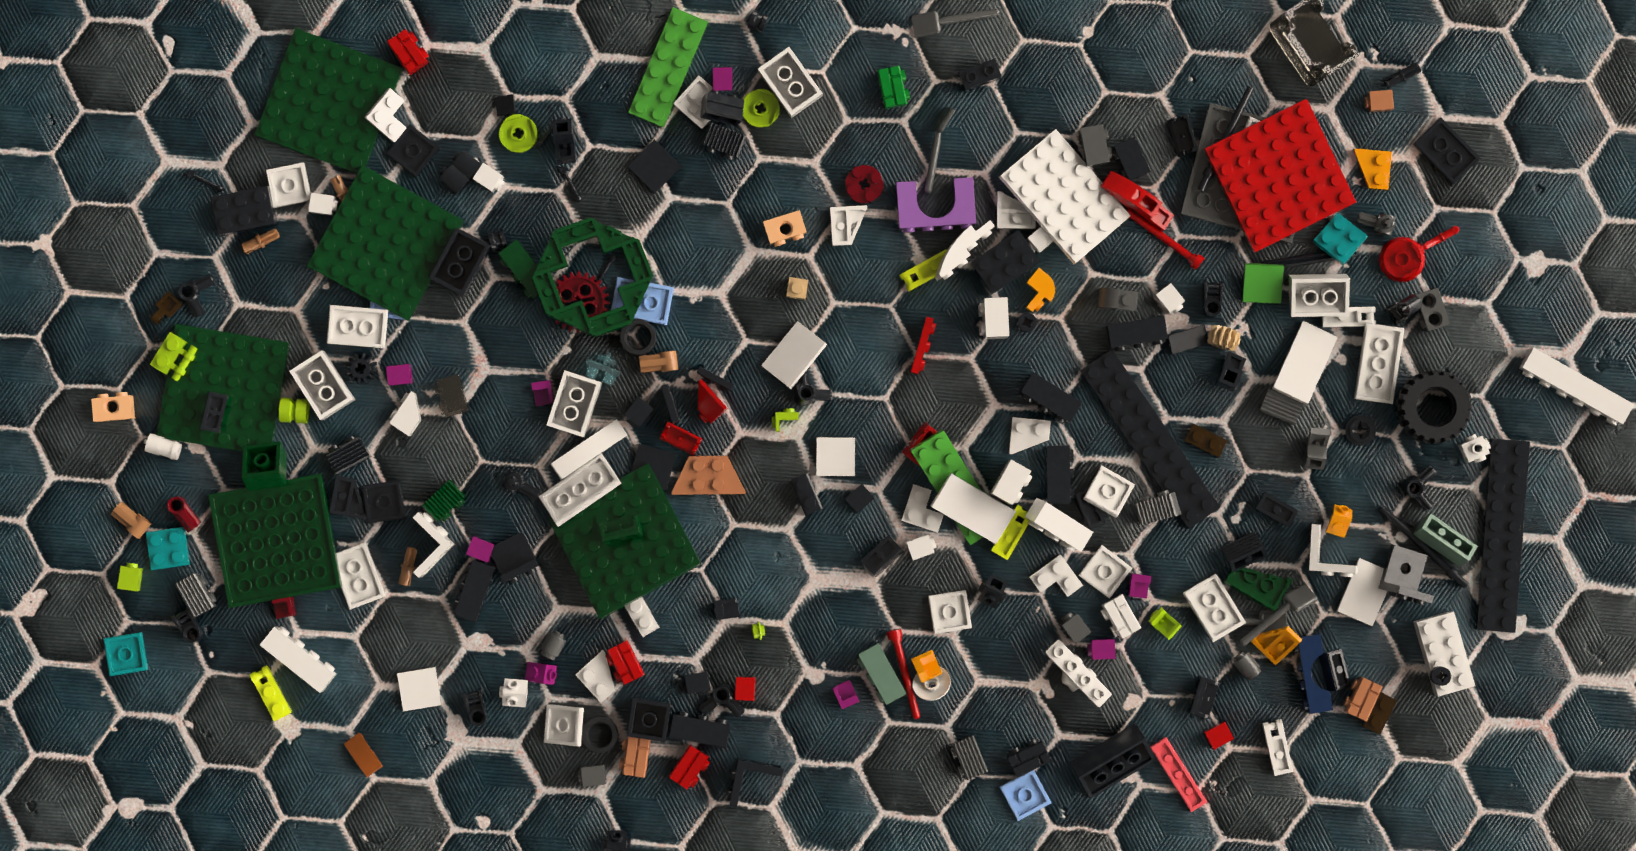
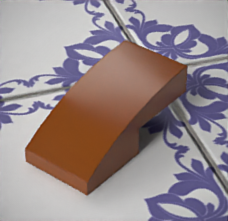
[344,733,383,777]

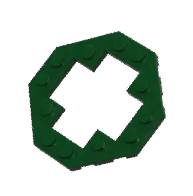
[532,218,653,337]

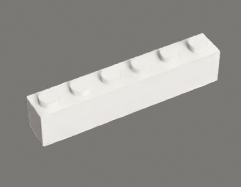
[1519,348,1634,426]

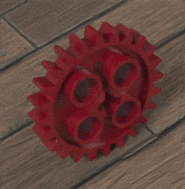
[556,271,610,333]

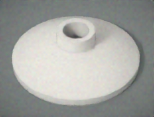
[913,667,951,701]

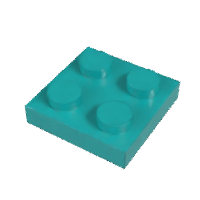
[1313,213,1368,266]
[146,527,190,570]

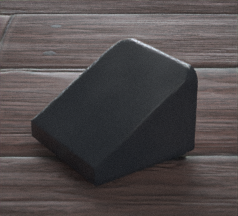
[495,94,516,117]

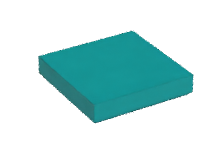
[103,632,148,676]

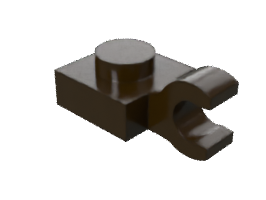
[150,291,183,325]

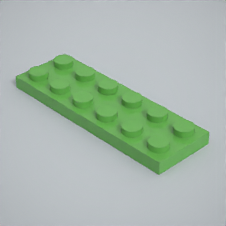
[628,7,708,128]
[910,429,983,545]

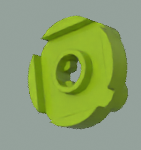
[743,89,780,128]
[499,114,538,153]

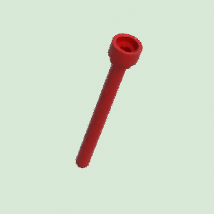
[1126,209,1205,270]
[886,628,920,719]

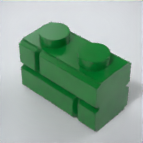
[877,66,910,109]

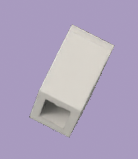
[390,391,421,436]

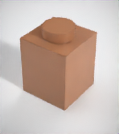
[1364,90,1394,113]

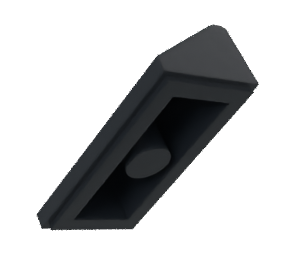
[1168,324,1208,354]
[1319,649,1351,691]

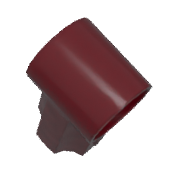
[167,496,202,533]

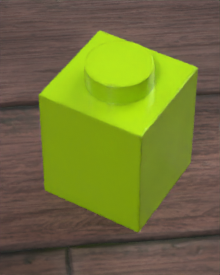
[117,562,143,591]

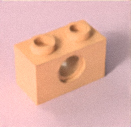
[763,210,807,247]
[91,392,135,422]

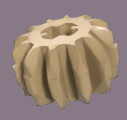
[1207,325,1241,351]

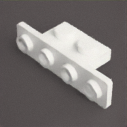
[1045,640,1112,707]

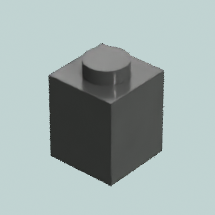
[578,764,607,787]

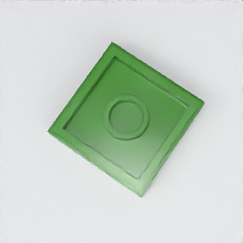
[1242,263,1284,303]

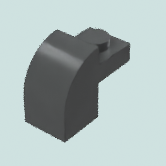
[1096,288,1138,311]
[1304,427,1330,470]

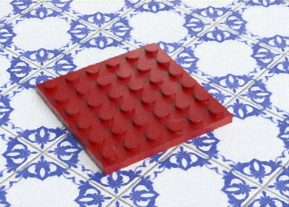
[1204,99,1356,253]

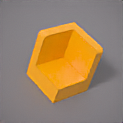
[911,650,942,683]

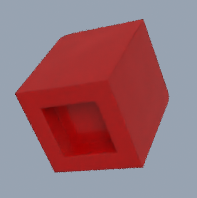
[735,677,756,701]
[1203,721,1234,750]

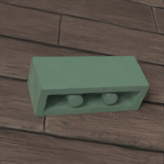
[1413,513,1478,567]
[857,643,906,705]

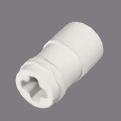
[144,433,182,460]

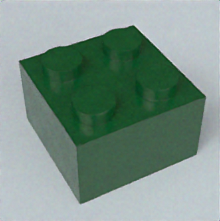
[242,441,287,491]

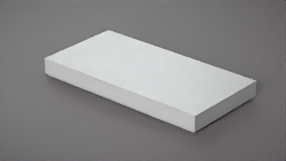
[1272,321,1338,405]
[1354,323,1404,404]
[539,453,622,527]
[930,473,1016,544]

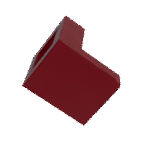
[271,596,296,619]

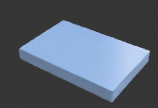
[611,277,674,325]

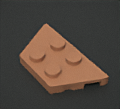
[672,456,746,495]

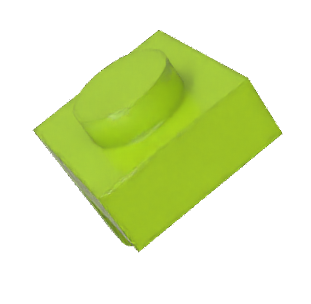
[772,408,799,432]
[1149,607,1182,640]

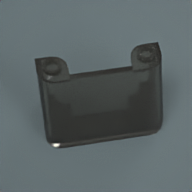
[1270,0,1359,86]

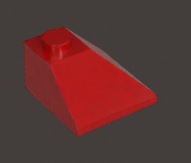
[698,379,728,424]

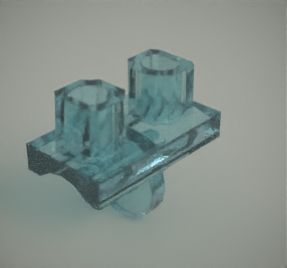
[586,352,621,386]

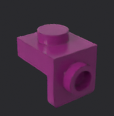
[525,662,557,684]

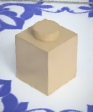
[786,277,808,300]

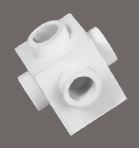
[1458,434,1491,463]
[499,678,528,707]

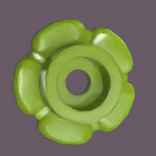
[752,621,765,640]

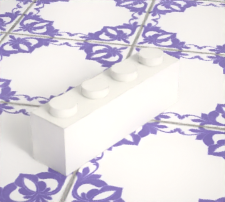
[260,626,336,693]

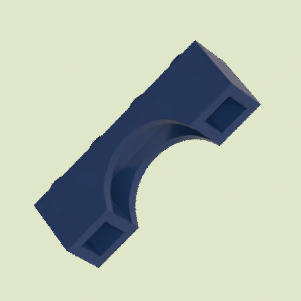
[1294,634,1333,714]

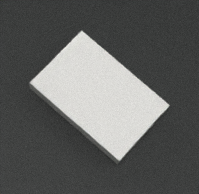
[327,305,388,348]
[761,321,827,389]
[336,542,386,610]
[1336,558,1387,626]
[1183,574,1246,643]

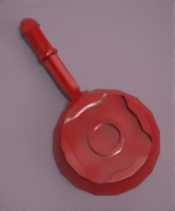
[1379,226,1460,282]

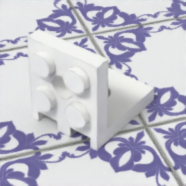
[413,512,455,578]
[1309,524,1358,577]

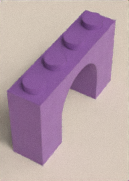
[896,177,976,233]

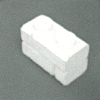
[1101,594,1141,639]

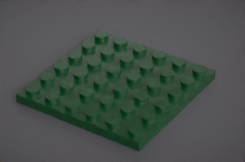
[255,28,403,174]
[307,165,464,321]
[157,324,290,451]
[548,463,702,619]
[208,474,342,608]

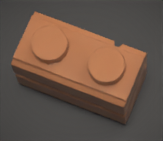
[1343,676,1383,721]
[619,736,651,778]

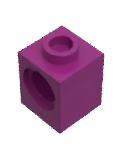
[1087,639,1116,660]

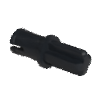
[1383,63,1421,90]

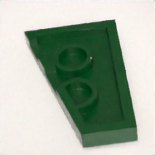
[1224,567,1293,613]

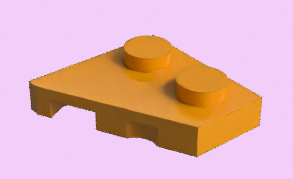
[1354,148,1392,190]
[1251,626,1302,665]

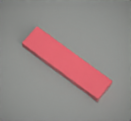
[1150,737,1207,812]

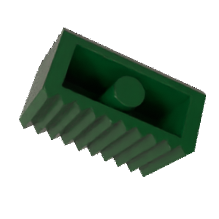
[422,480,466,523]

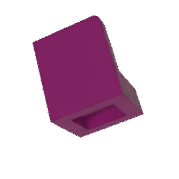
[713,67,733,91]
[386,364,413,386]
[531,380,554,406]
[466,536,494,563]
[1128,573,1151,598]
[832,680,860,709]

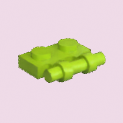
[150,332,198,381]

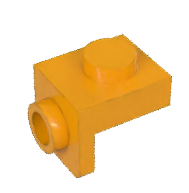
[1326,504,1353,538]

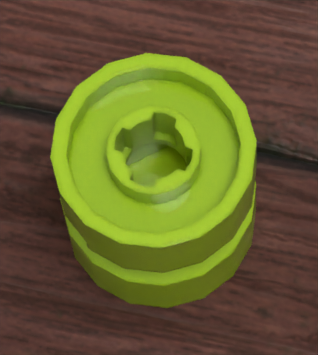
[279,397,310,424]

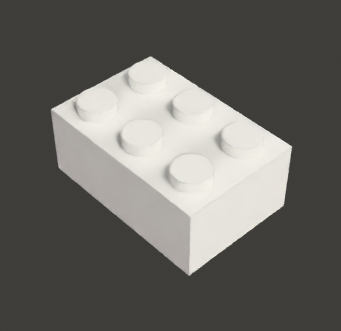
[758,47,823,118]
[978,297,1009,340]
[290,351,355,420]
[547,370,602,438]
[990,460,1032,505]
[1025,498,1093,552]

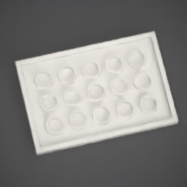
[999,129,1131,264]

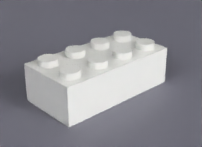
[1413,611,1475,697]

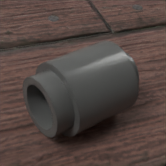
[541,630,566,660]
[1233,651,1261,680]

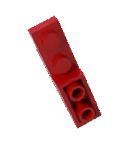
[1100,171,1174,231]

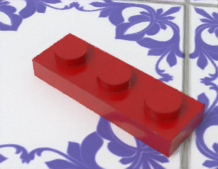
[910,317,936,375]

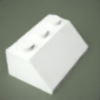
[1289,274,1350,317]

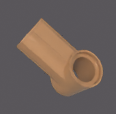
[639,351,678,373]
[111,502,151,539]

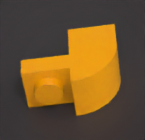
[1026,268,1055,313]

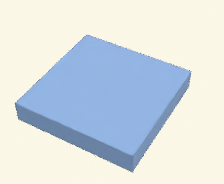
[1000,770,1051,821]

